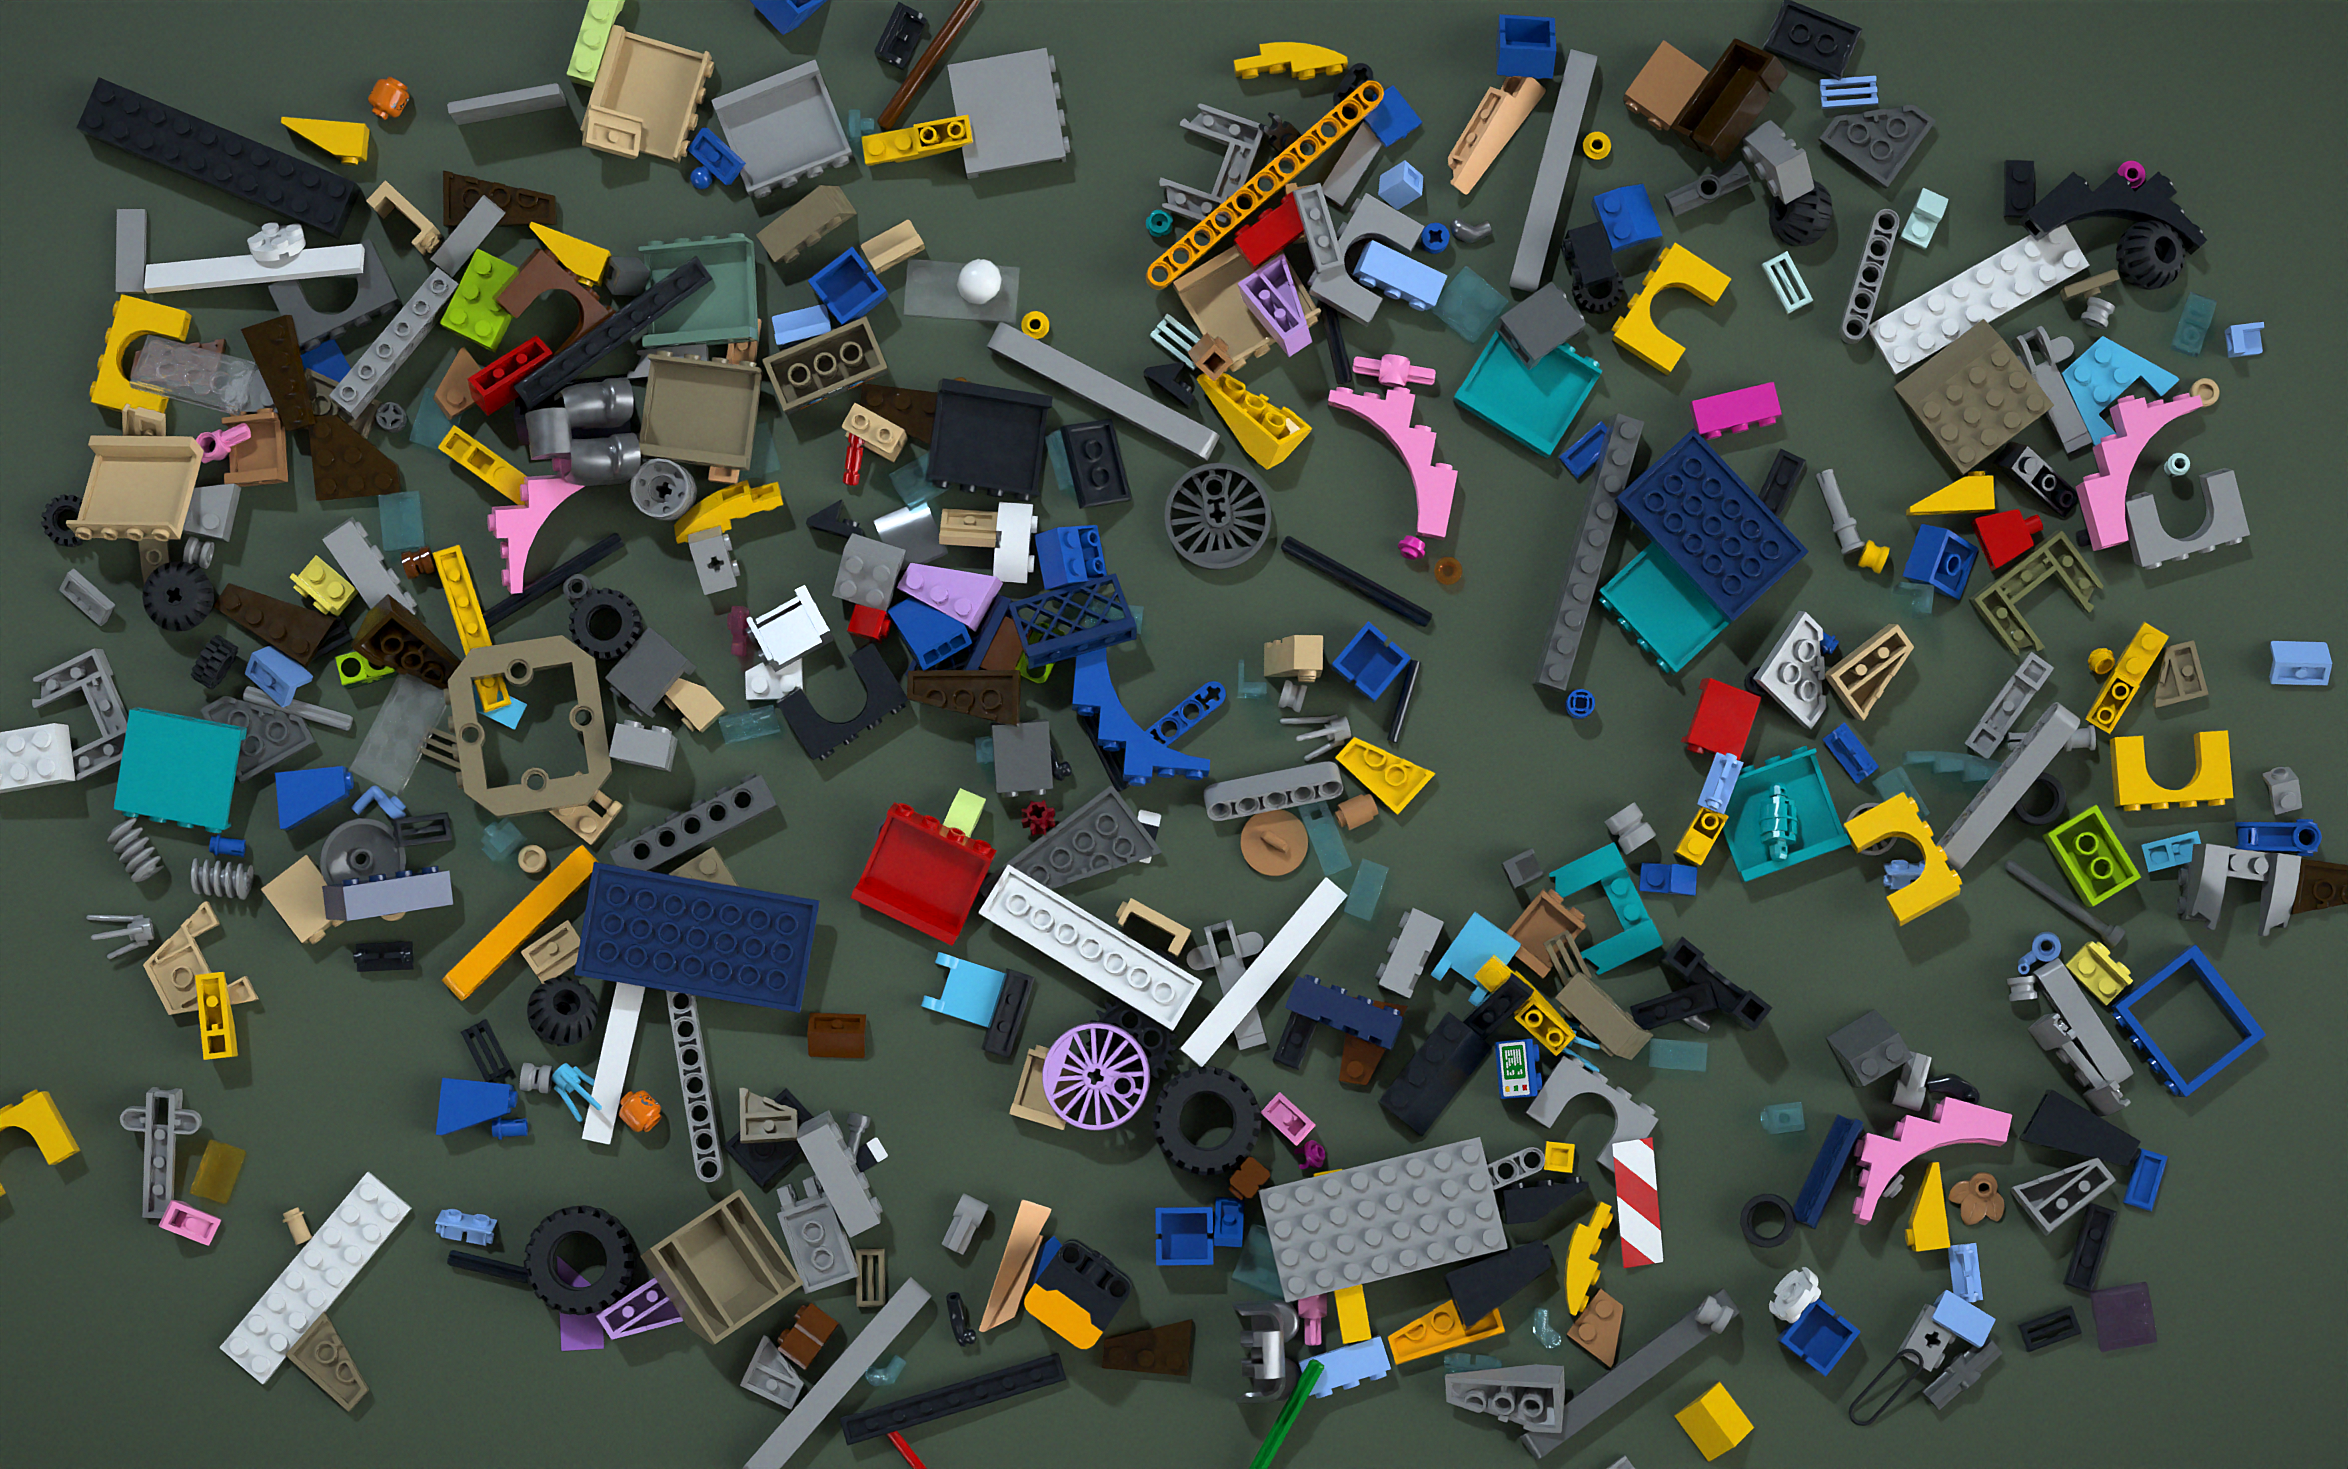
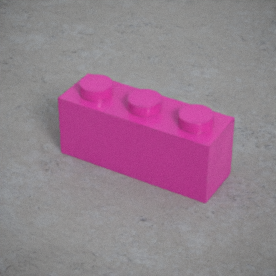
[1689,382,1782,440]

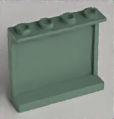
[638,233,758,349]

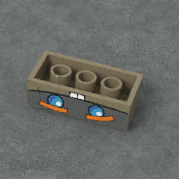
[762,316,890,416]

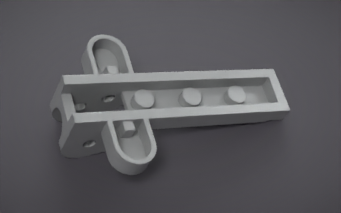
[2011,326,2093,454]
[1187,919,1267,1050]
[120,1087,202,1219]

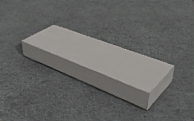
[1322,122,1382,208]
[1292,183,1345,273]
[430,195,505,277]
[116,209,147,294]

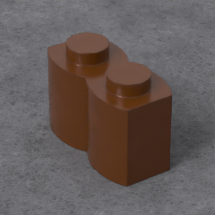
[777,1303,840,1370]

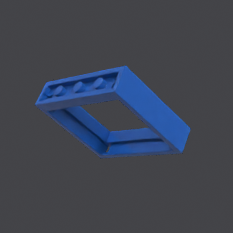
[2110,944,2266,1097]

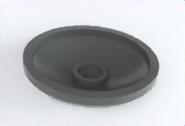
[320,818,406,885]

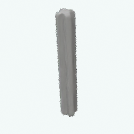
[243,686,353,731]

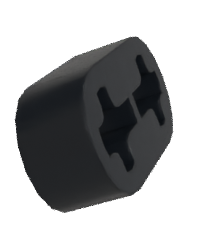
[1333,63,1373,113]

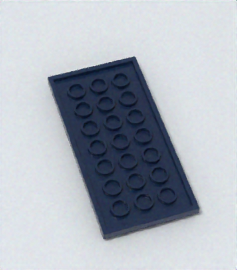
[574,862,820,1013]

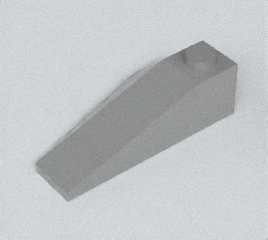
[1445,1364,1565,1433]

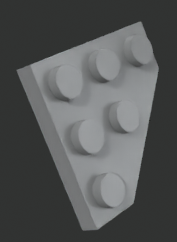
[1753,611,1826,729]

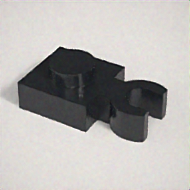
[1258,112,1305,155]

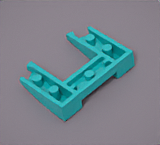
[1549,842,1664,975]

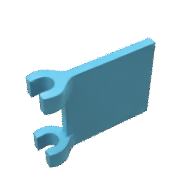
[1431,912,1521,1006]
[921,952,1005,1027]

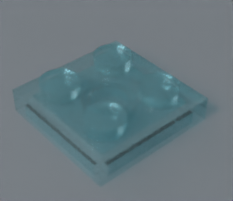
[1430,266,1509,345]

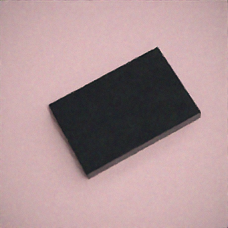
[1763,0,1862,81]
[1060,419,1132,509]
[724,1088,814,1187]

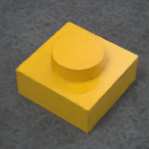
[1543,1141,1575,1173]

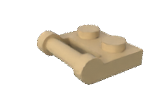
[549,771,623,845]

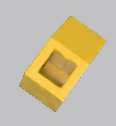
[1673,806,1729,867]

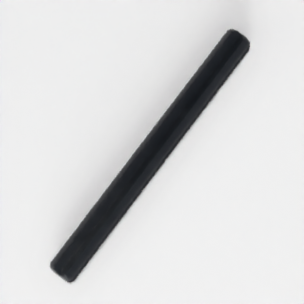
[482,533,624,629]
[1281,536,1433,627]

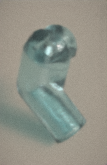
[1533,1308,1561,1348]
[865,1354,907,1387]

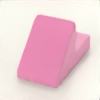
[1260,1092,1316,1146]
[159,1200,221,1246]

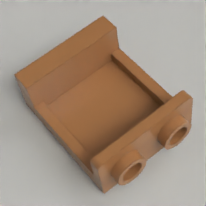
[1623,40,1709,131]
[221,408,288,487]
[1506,889,1587,978]

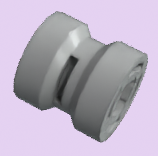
[520,1063,553,1094]
[1694,1295,1734,1334]

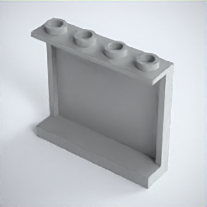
[947,48,1071,179]
[711,60,854,199]

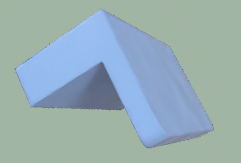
[772,304,832,350]
[2269,641,2332,685]
[1931,1290,1996,1348]

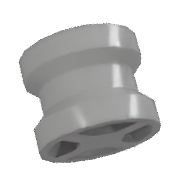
[2080,297,2115,329]
[183,536,214,569]
[1278,680,1307,713]
[2007,976,2038,1001]

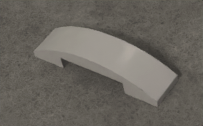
[1964,652,2054,760]

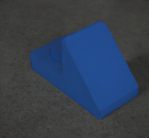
[1639,863,1697,896]
[1213,1197,1244,1247]

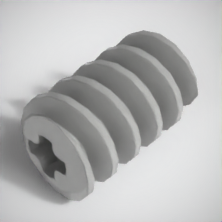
[107,818,164,882]
[191,858,254,900]

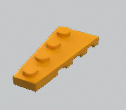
[1388,1299,1505,1365]

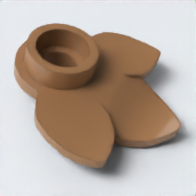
[1948,1172,2004,1225]

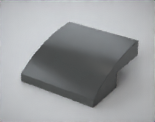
[873,499,948,574]

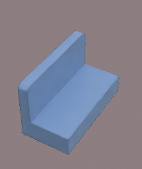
[245,645,313,708]

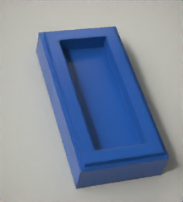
[1559,421,1607,479]
[2123,1148,2168,1211]

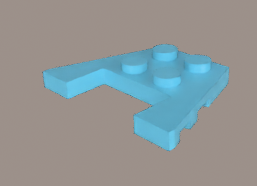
[2060,336,2180,447]

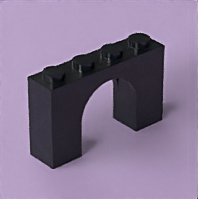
[776,641,908,761]
[1658,936,1772,1032]

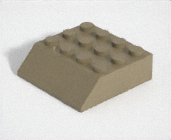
[1893,319,2054,476]
[641,1189,804,1345]

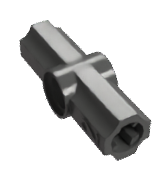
[1664,161,1751,218]
[1922,1336,2002,1410]

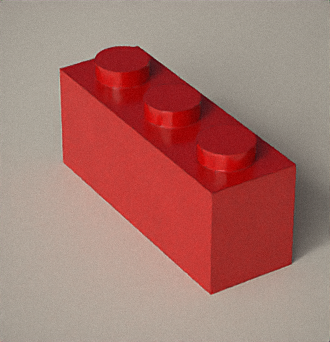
[1234,192,1305,271]
[467,335,554,416]

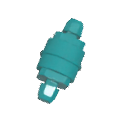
[1759,782,1798,862]

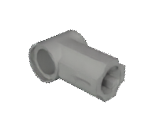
[1891,1051,1932,1112]
[942,1193,989,1254]

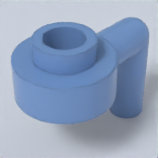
[351,785,406,819]
[2018,932,2061,974]

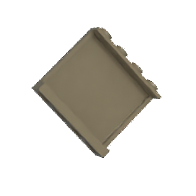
[639,350,763,471]

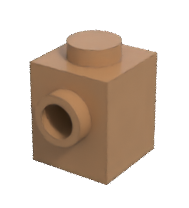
[1188,333,1234,381]

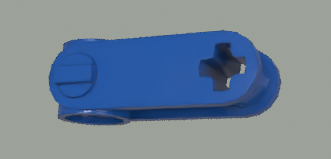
[2235,819,2322,856]

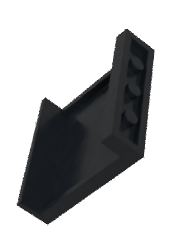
[925,378,1053,502]

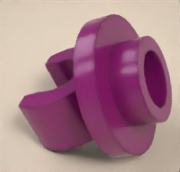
[1294,1140,1325,1169]

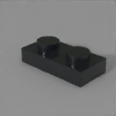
[2003,160,2034,218]

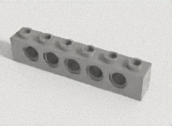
[329,267,459,420]

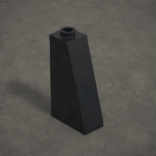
[2019,1089,2141,1166]
[1443,1239,1553,1331]

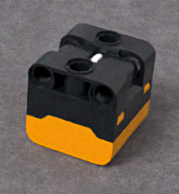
[1024,1238,1132,1349]

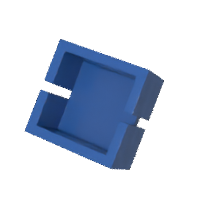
[1496,14,1556,79]
[808,247,888,326]
[1331,621,1411,704]
[1155,1207,1213,1265]
[1776,1298,1861,1377]

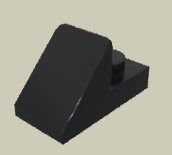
[1143,362,1195,409]
[806,500,865,539]

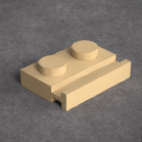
[582,104,643,159]
[122,403,166,436]
[939,509,998,548]
[521,920,581,984]

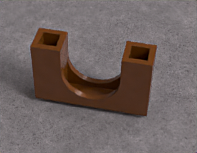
[492,248,616,356]

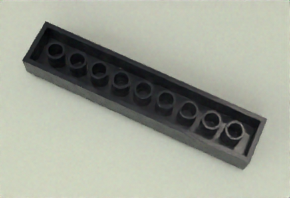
[76,77,361,239]

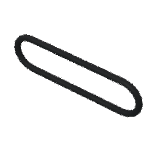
[1849,1349,1924,1426]

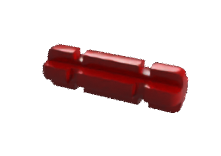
[843,433,864,486]

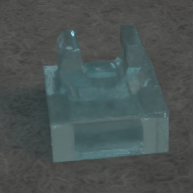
[847,109,875,143]

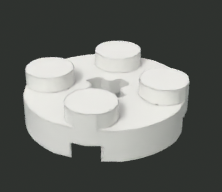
[247,222,306,261]
[1769,1267,1821,1323]

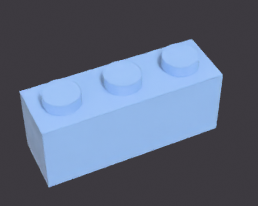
[1353,240,1447,311]
[1298,1335,1391,1399]

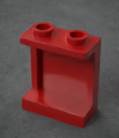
[1681,678,1761,761]

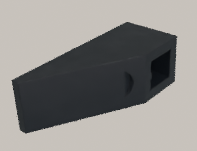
[1994,441,2079,518]
[1502,1176,1589,1225]

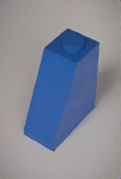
[887,597,972,671]
[275,766,354,831]
[436,1078,518,1135]

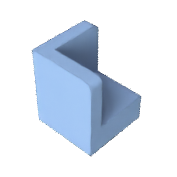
[1378,161,1423,210]
[2225,322,2264,358]

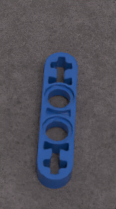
[1145,681,1226,747]

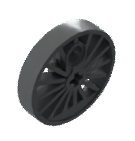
[1164,463,1271,570]

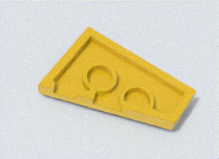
[1335,737,1436,815]

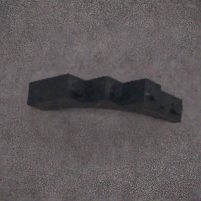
[2019,171,2207,255]

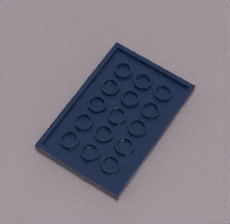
[1614,428,1809,624]

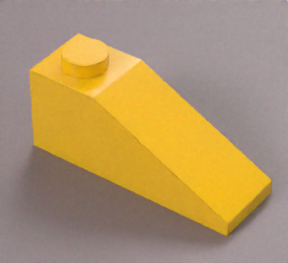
[281,117,370,166]
[529,221,612,288]
[1906,471,1995,516]
[195,972,238,1060]
[1905,1162,1950,1252]

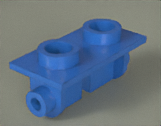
[1822,722,1879,784]

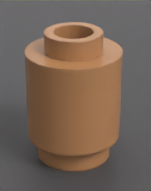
[1334,794,1379,830]

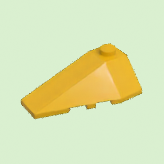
[1197,372,1312,470]

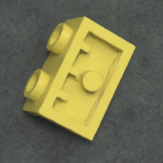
[290,555,358,617]
[2065,941,2133,1006]

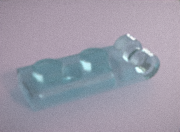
[1297,800,1352,877]

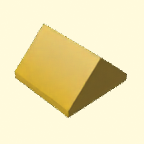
[1674,1381,1754,1462]

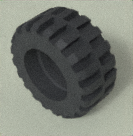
[1153,1066,1261,1175]
[524,1205,637,1315]

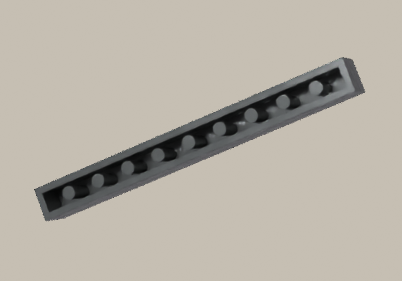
[1531,413,1644,692]

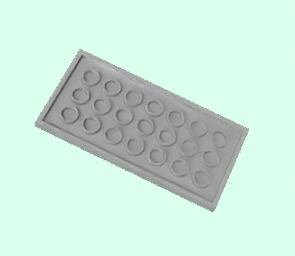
[1258,1137,1508,1303]

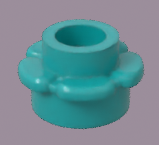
[1146,210,1173,237]

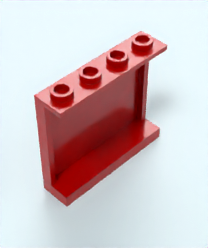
[850,802,997,946]

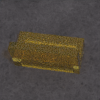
[189,1139,246,1204]

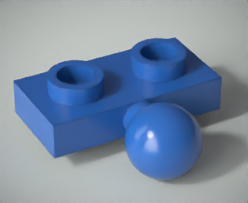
[687,128,746,189]

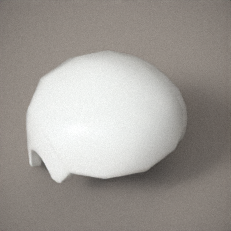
[957,259,1002,304]

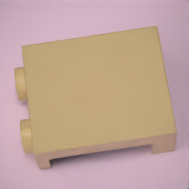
[366,180,443,256]
[842,403,908,464]
[261,855,344,945]
[1115,898,1191,957]
[1009,1045,1080,1130]

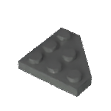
[1818,104,1936,189]
[200,696,316,784]

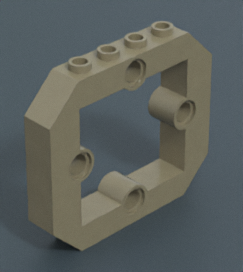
[443,635,612,819]

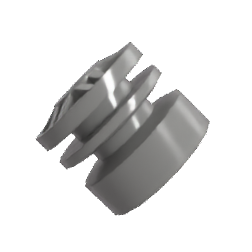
[630,458,697,521]

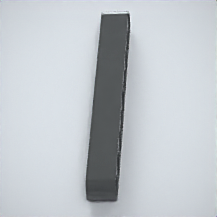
[1519,1288,1740,1460]

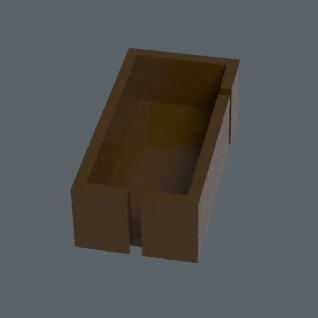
[1670,38,1788,163]

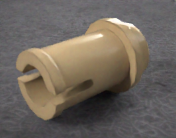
[282,1207,312,1245]

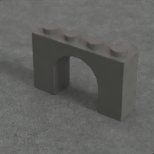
[268,239,402,351]

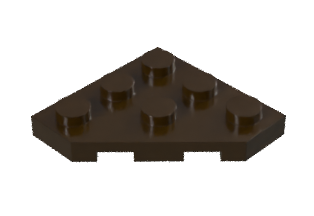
[308,414,402,501]

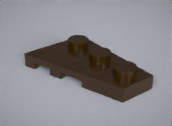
[1102,1319,1192,1376]

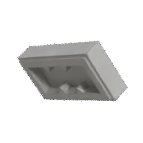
[59,569,115,627]

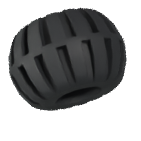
[1769,179,1832,246]
[2116,220,2185,289]
[142,561,214,632]
[527,977,598,1046]

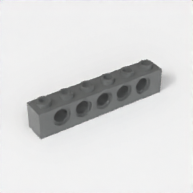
[610,773,779,871]

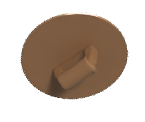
[1241,809,1308,876]

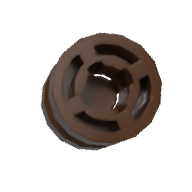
[401,545,436,580]

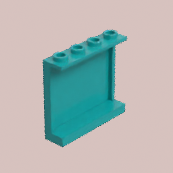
[1453,330,1603,459]
[1597,542,1729,675]
[114,707,247,833]
[1721,746,1851,883]

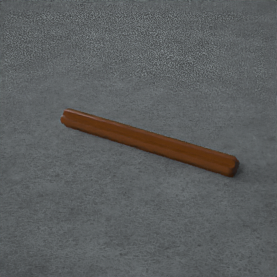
[877,0,981,130]

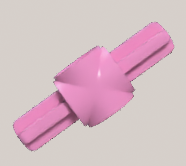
[1353,354,1436,387]
[196,423,251,464]
[1298,1293,1327,1346]

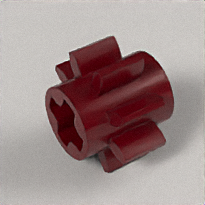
[1021,800,1055,836]

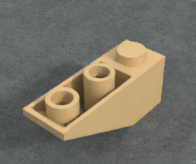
[663,678,727,733]

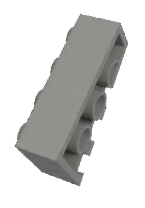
[322,516,417,615]
[797,1110,883,1238]

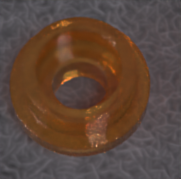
[1434,557,1462,585]

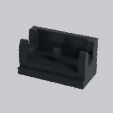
[874,2,927,70]

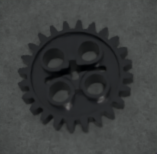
[1086,997,1178,1086]

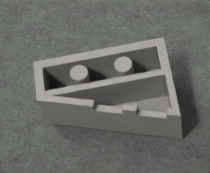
[1741,120,1815,204]
[182,483,241,542]
[1374,908,1444,1000]
[2010,1158,2116,1236]

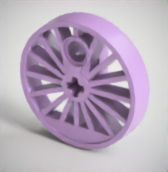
[1042,1022,1150,1131]

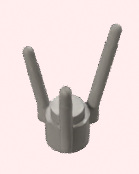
[1280,714,1351,761]
[86,915,154,959]

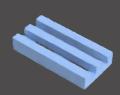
[1819,76,1878,109]

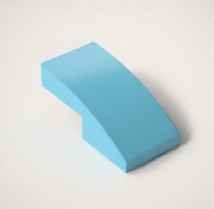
[473,684,527,730]
[2142,831,2201,872]

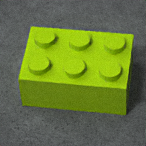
[440,249,518,353]
[2042,805,2141,908]

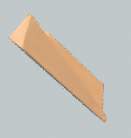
[1448,76,1546,195]
[979,1199,1052,1332]

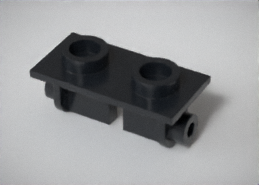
[353,941,414,972]

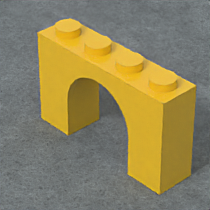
[1611,243,1731,376]
[89,294,192,413]
[2109,730,2233,812]
[1843,791,1962,927]
[0,1089,81,1196]

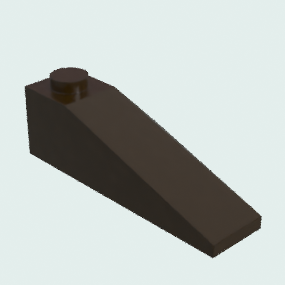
[351,594,462,689]

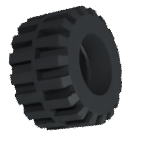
[569,588,643,661]

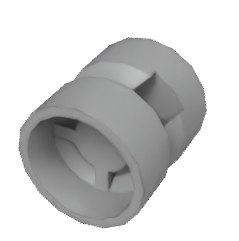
[1604,802,1656,855]

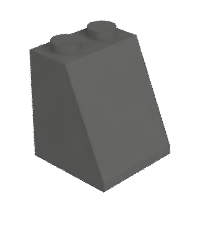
[1826,1009,1913,1087]

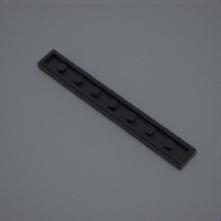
[513,255,713,410]
[839,1352,1067,1446]

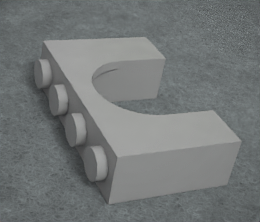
[1307,193,1425,327]
[2125,468,2250,569]
[1524,1055,1659,1173]

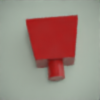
[1970,509,2043,571]

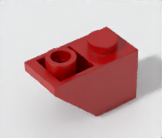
[847,604,892,644]

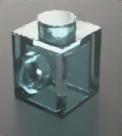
[481,817,528,862]
[1760,1101,1805,1134]

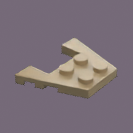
[143,901,259,1015]

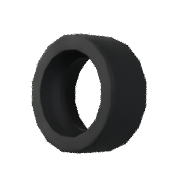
[2012,772,2066,826]
[1740,1194,1796,1248]

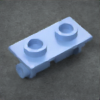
[1697,752,1743,815]
[1883,860,1925,889]
[435,1209,497,1246]
[1948,1243,1983,1302]

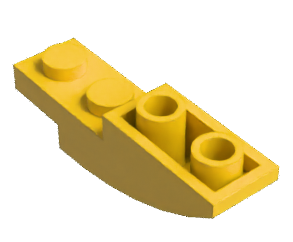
[1234,42,1348,80]
[861,115,973,166]
[438,425,527,505]
[674,480,783,544]
[2085,622,2169,734]
[1474,954,1576,1056]
[1564,1201,1613,1316]

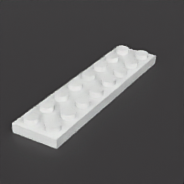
[1868,225,2090,375]
[979,865,1202,1031]
[220,1172,412,1384]

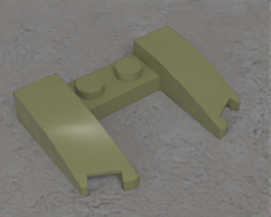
[1969,530,2104,655]

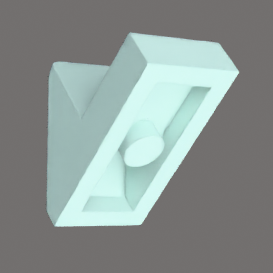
[1899,188,1949,250]

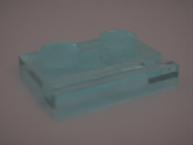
[409,387,463,451]
[889,452,954,511]
[378,491,426,552]

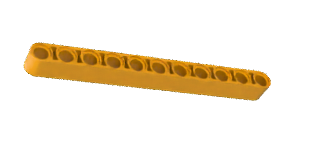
[1145,81,1384,290]

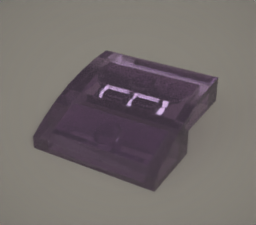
[2090,1281,2157,1352]

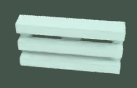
[1761,251,1813,315]
[1150,313,1200,371]

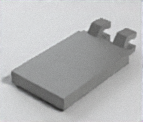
[777,1175,860,1294]

